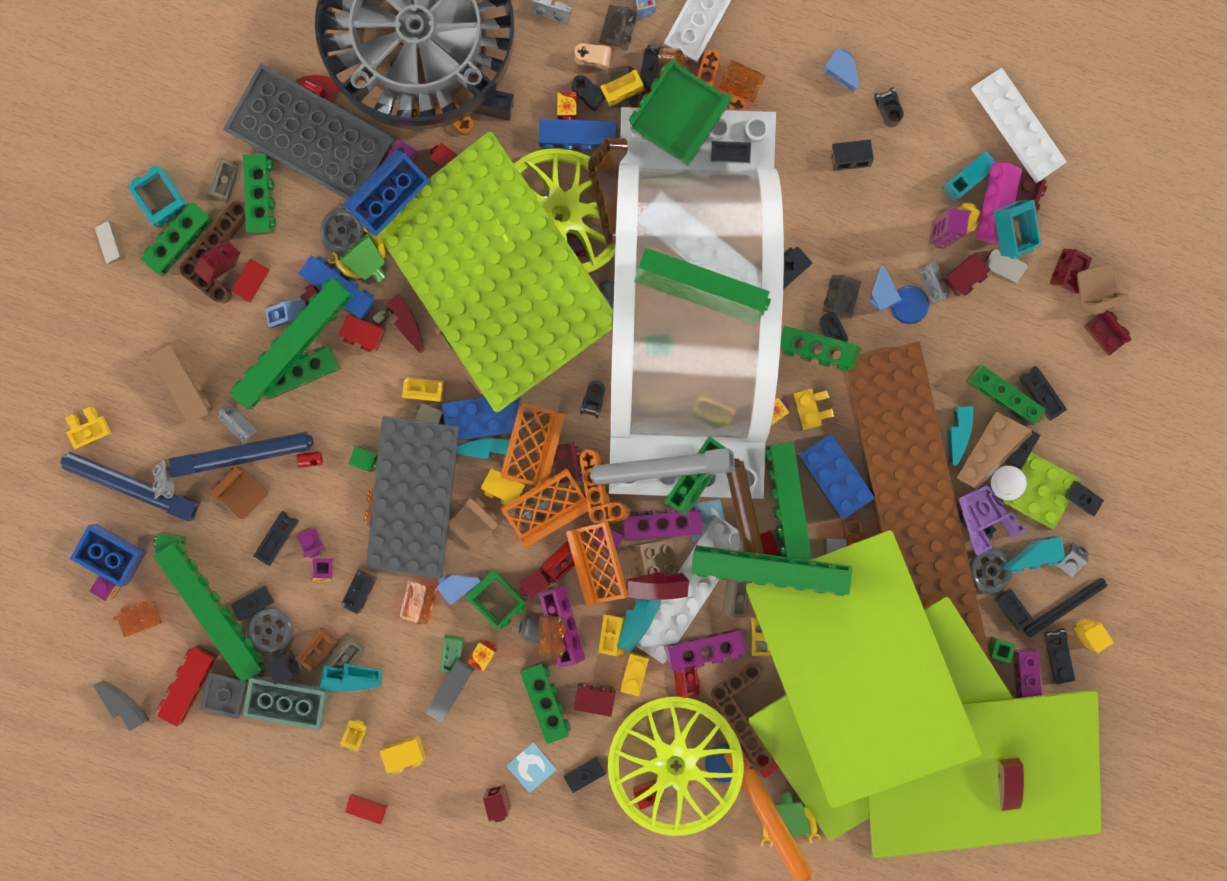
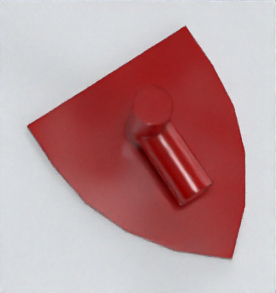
[296,75,340,103]

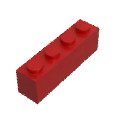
[157,645,218,727]

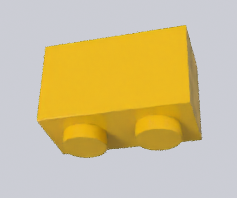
[481,468,526,505]
[1072,618,1114,653]
[620,651,649,696]
[380,735,426,774]

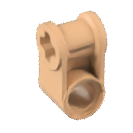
[574,43,612,70]

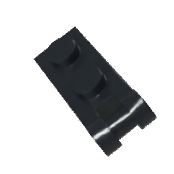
[1019,366,1067,421]
[253,511,299,566]
[1044,628,1076,685]

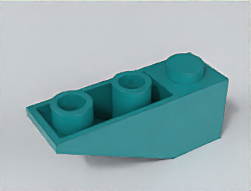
[942,151,996,203]
[1003,536,1066,573]

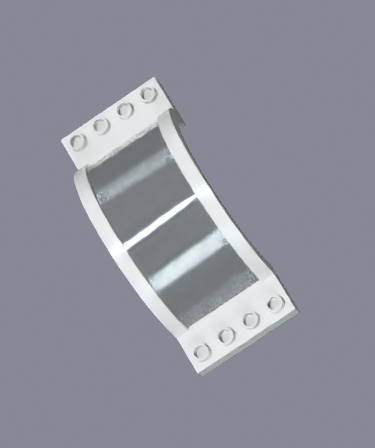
[609,107,784,499]

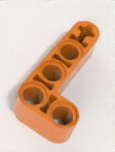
[580,450,630,524]

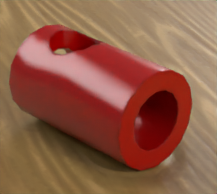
[297,451,323,468]

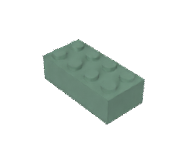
[243,675,330,730]

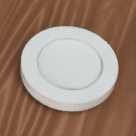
[991,466,1027,501]

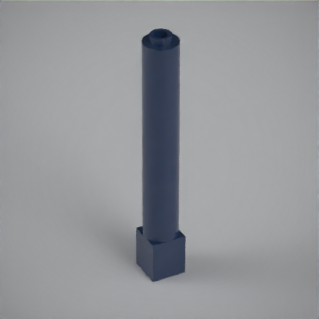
[169,432,314,477]
[60,452,201,521]

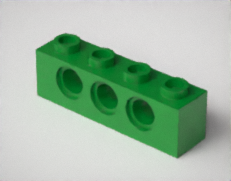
[242,154,276,235]
[140,202,214,277]
[780,325,861,372]
[265,346,341,399]
[966,365,1046,425]
[664,436,726,516]
[520,661,571,744]

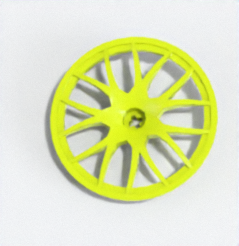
[497,148,616,273]
[608,697,744,836]

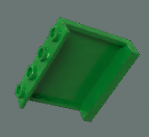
[629,58,733,166]

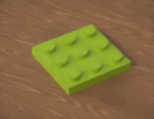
[1002,452,1081,530]

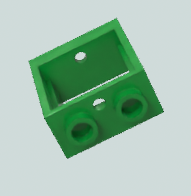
[465,568,526,630]

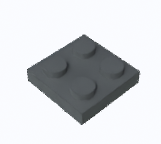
[200,671,248,719]

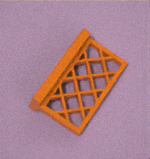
[500,402,566,489]
[501,469,589,548]
[566,521,629,606]

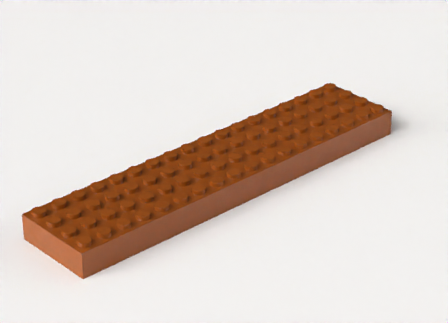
[844,341,991,663]

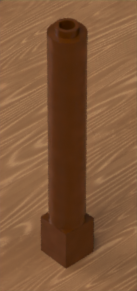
[726,458,764,583]

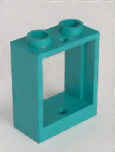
[127,166,188,228]
[994,200,1041,259]

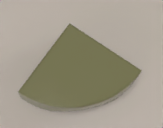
[372,307,394,324]

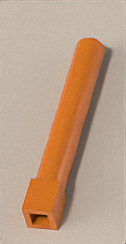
[723,748,813,881]

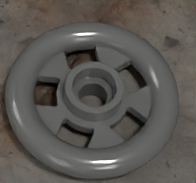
[320,208,366,254]
[969,548,1012,594]
[247,608,293,653]

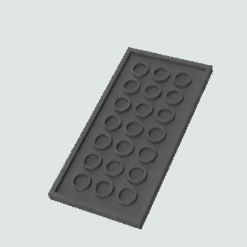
[223,63,395,200]
[366,416,460,579]

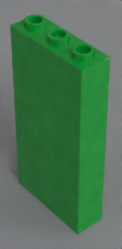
[634,247,771,324]

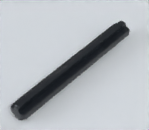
[1023,578,1108,637]

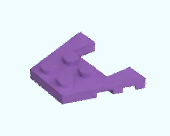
[959,485,1027,556]

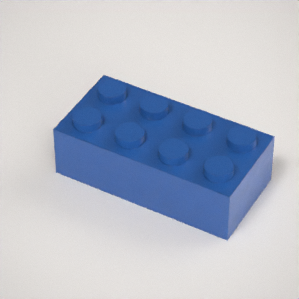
[342,149,430,236]
[442,397,526,441]
[797,434,875,520]

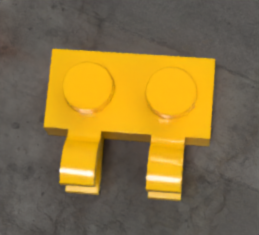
[793,389,834,430]
[66,406,112,450]

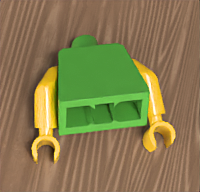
[328,227,386,282]
[761,792,821,847]

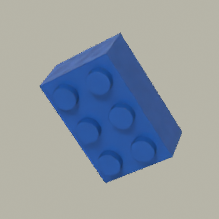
[70,524,147,587]

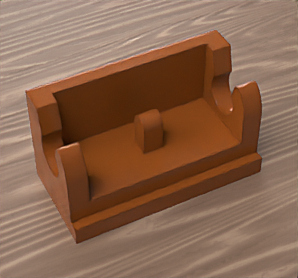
[295,627,339,671]

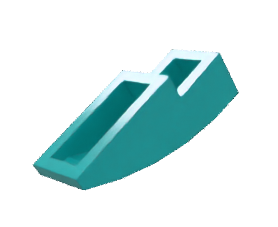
[947,406,973,465]
[457,439,510,459]
[617,599,661,652]
[319,663,382,692]

